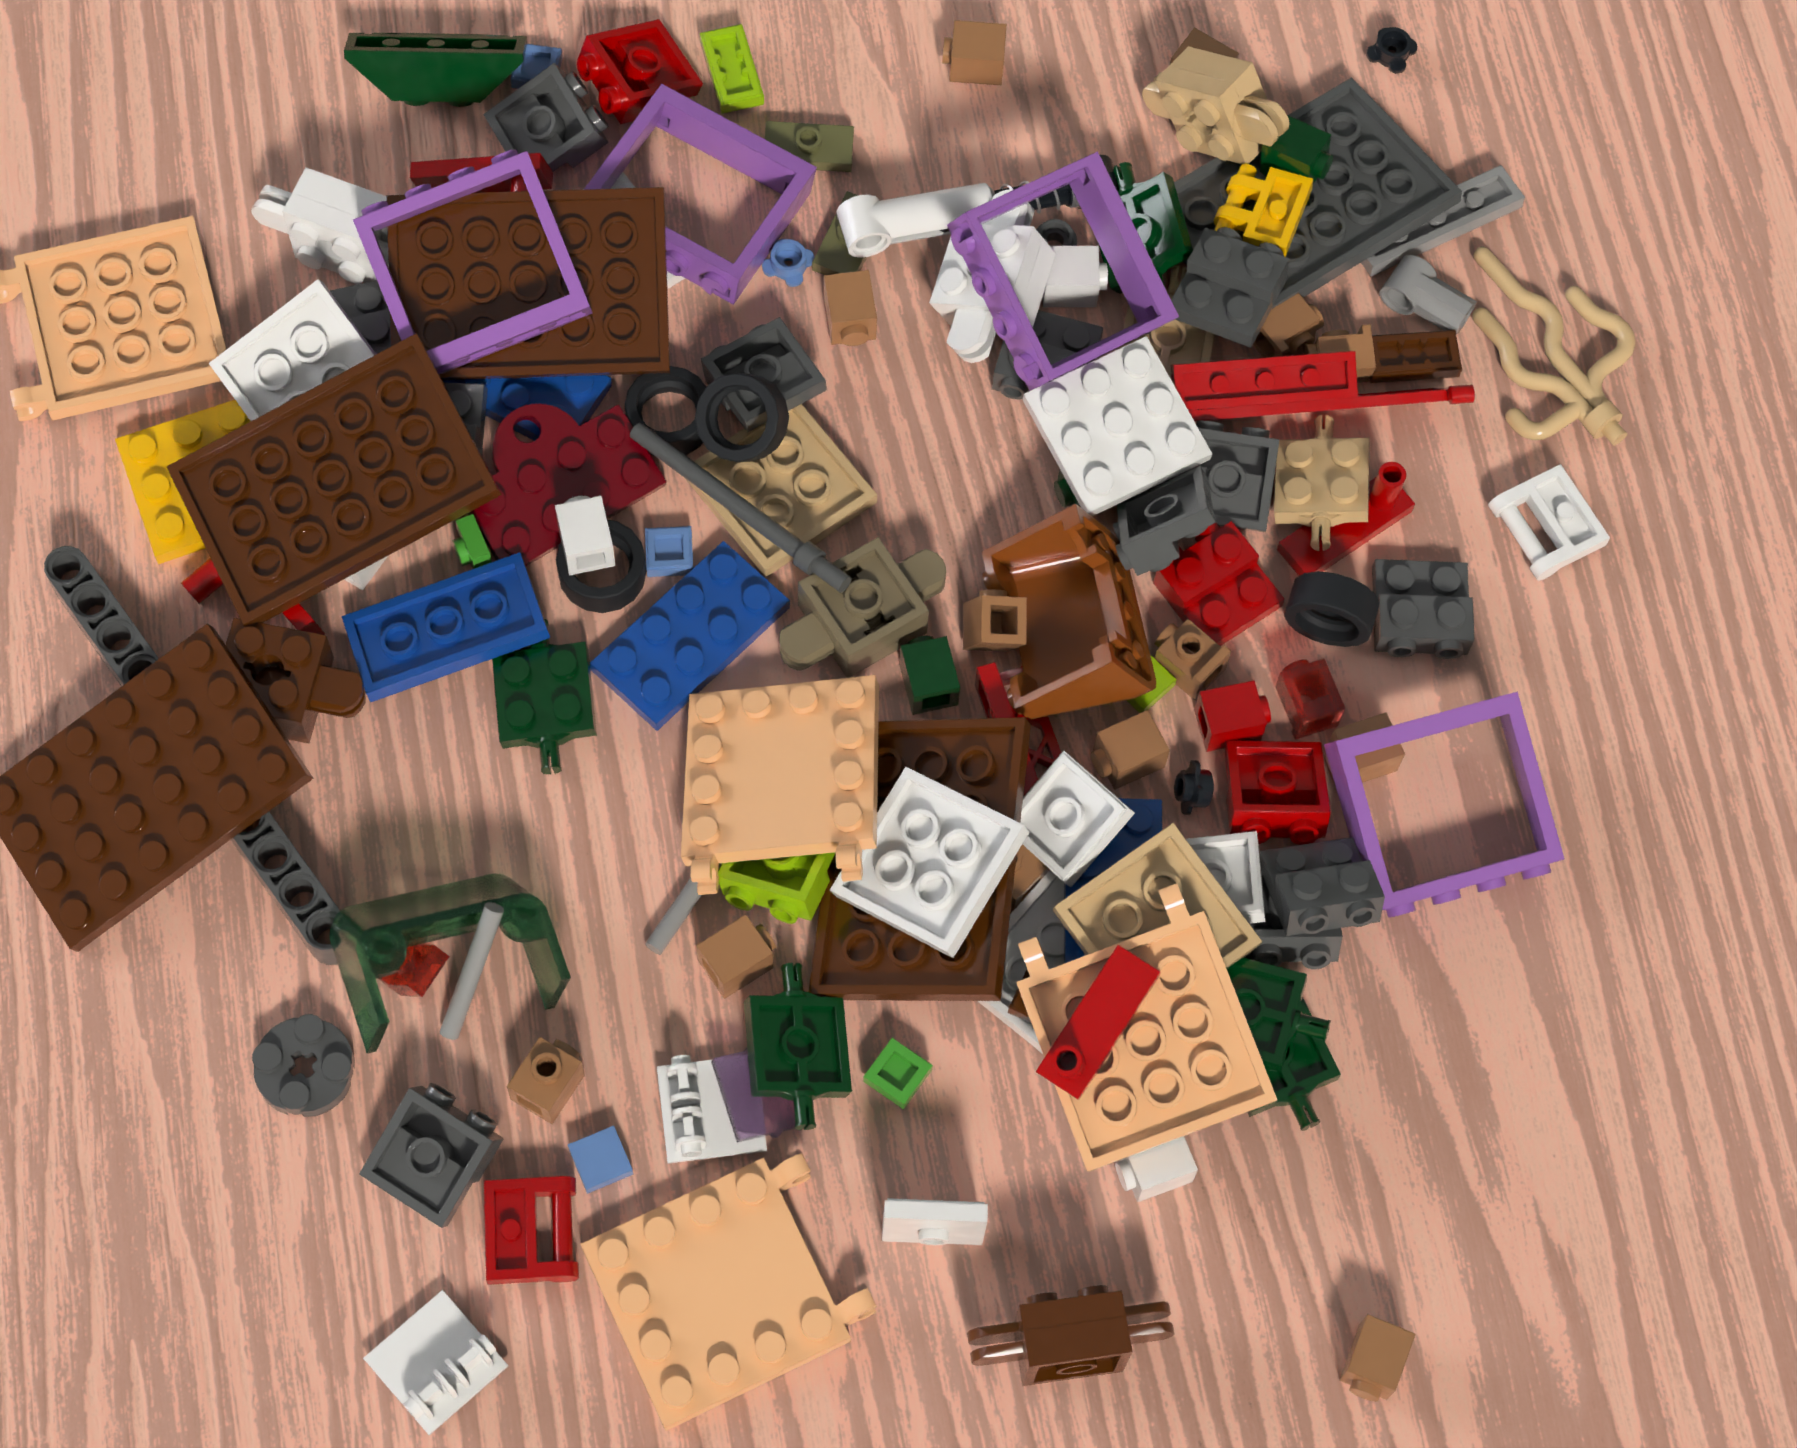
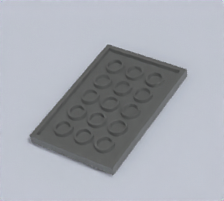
[1174,77,1462,309]

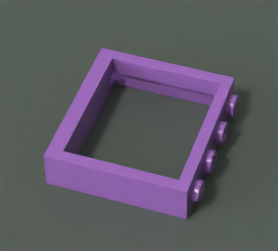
[584,84,817,305]
[353,150,593,374]
[947,151,1179,391]
[1324,691,1564,918]

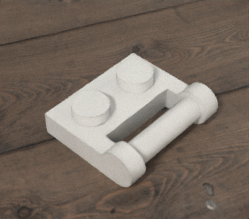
[1488,464,1610,581]

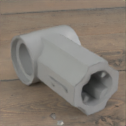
[1379,255,1477,334]

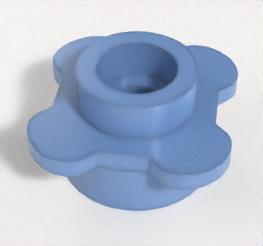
[762,239,815,287]

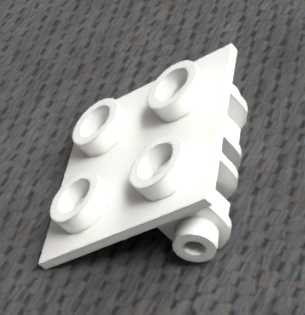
[657,1055,767,1164]
[363,1290,508,1435]

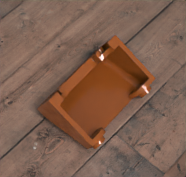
[982,504,1156,719]

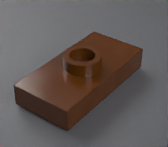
[1370,330,1462,383]

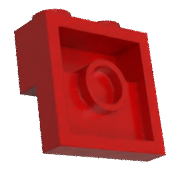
[577,19,703,124]
[1153,521,1285,646]
[1225,741,1331,845]

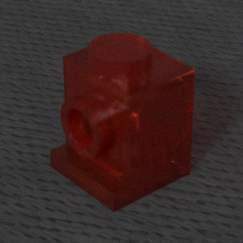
[1275,659,1346,740]

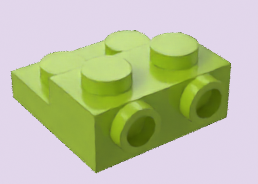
[718,852,836,924]

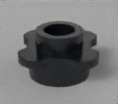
[1366,27,1417,74]
[1174,760,1214,815]

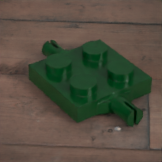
[1098,162,1193,294]
[492,619,597,774]
[1227,958,1331,1071]
[744,963,852,1130]
[1247,997,1341,1131]

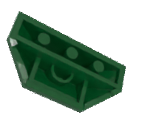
[344,33,527,107]

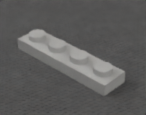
[1361,165,1525,277]

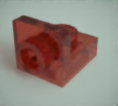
[365,929,450,997]

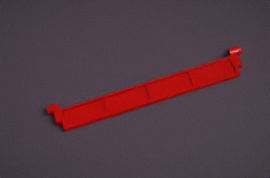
[1188,384,1475,421]

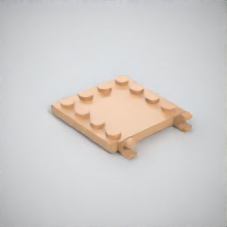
[0,216,227,421]
[681,675,879,895]
[1016,883,1277,1172]
[580,1153,877,1431]

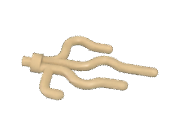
[1472,246,1635,446]

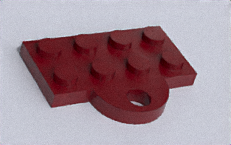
[468,404,667,566]

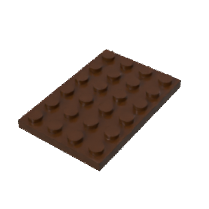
[386,187,670,380]
[167,333,502,627]
[0,623,314,952]
[809,717,1031,1001]

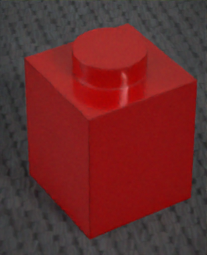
[1194,680,1271,752]

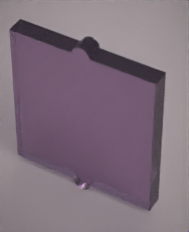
[711,1047,795,1143]

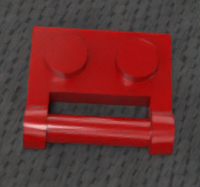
[484,1176,579,1285]

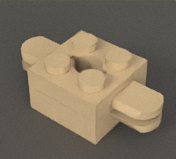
[1142,46,1290,164]

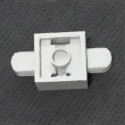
[251,167,389,284]
[929,189,1056,363]

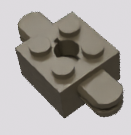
[779,537,946,678]

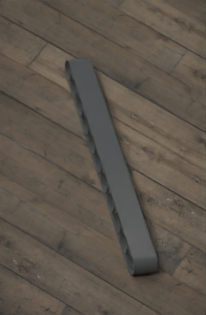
[44,546,354,965]

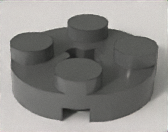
[252,1014,355,1117]

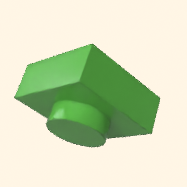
[452,514,492,569]
[863,1038,933,1110]

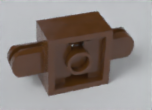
[225,618,366,744]
[967,1285,1175,1386]

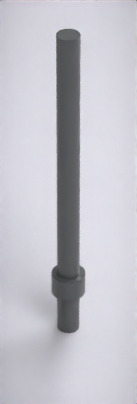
[630,423,851,593]

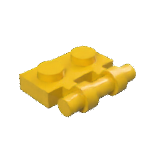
[1213,163,1313,257]

